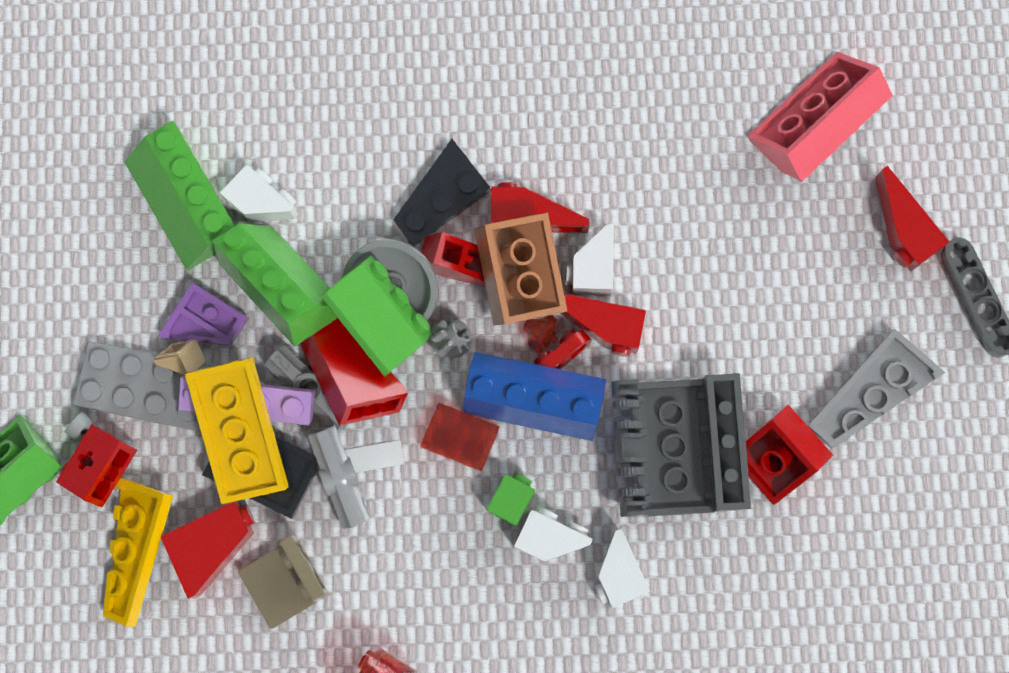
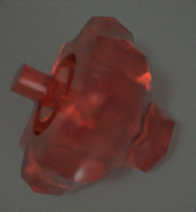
[523,315,559,353]

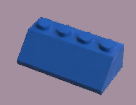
[463,351,606,441]

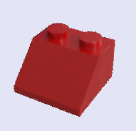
[746,404,833,505]

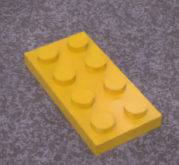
[185,357,289,505]

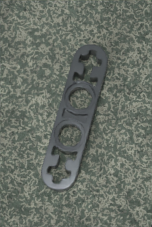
[940,237,1009,358]

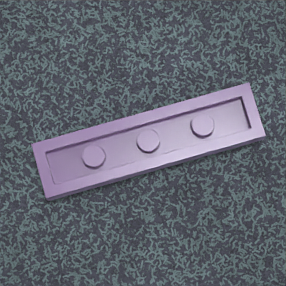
[178,375,315,425]

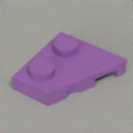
[158,282,249,346]

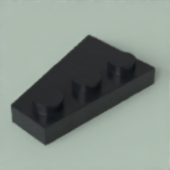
[393,138,491,247]

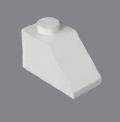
[566,224,614,295]
[594,528,650,608]

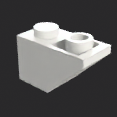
[220,164,299,222]
[514,507,593,562]

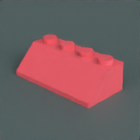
[747,52,893,182]

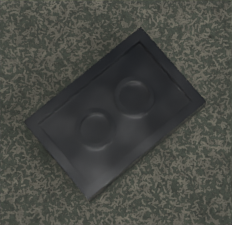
[202,436,319,519]

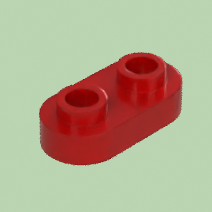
[534,329,592,370]

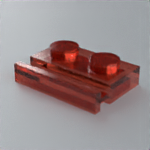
[420,402,500,472]

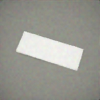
[344,440,404,473]

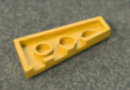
[103,478,173,627]

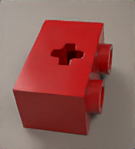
[56,424,138,508]

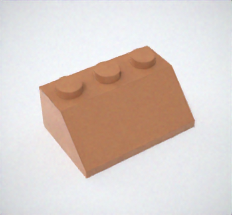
[474,213,567,326]

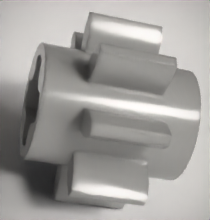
[431,317,471,361]

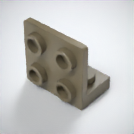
[239,535,330,629]

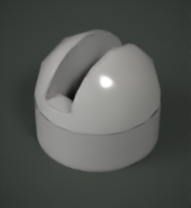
[64,412,94,441]

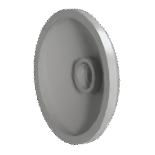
[342,239,439,320]

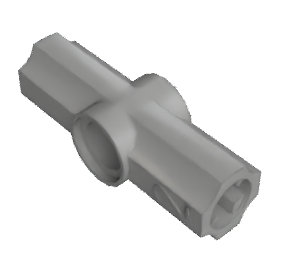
[265,345,348,433]
[307,424,369,529]

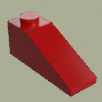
[875,165,950,272]
[491,182,589,233]
[421,232,486,287]
[560,294,646,357]

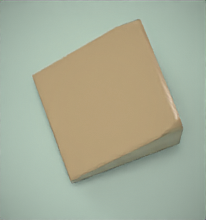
[153,339,205,375]

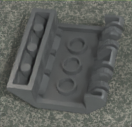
[611,373,751,517]

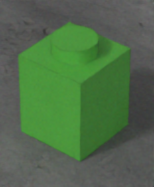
[486,472,535,527]

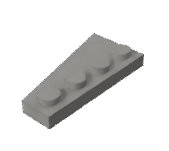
[807,328,946,449]

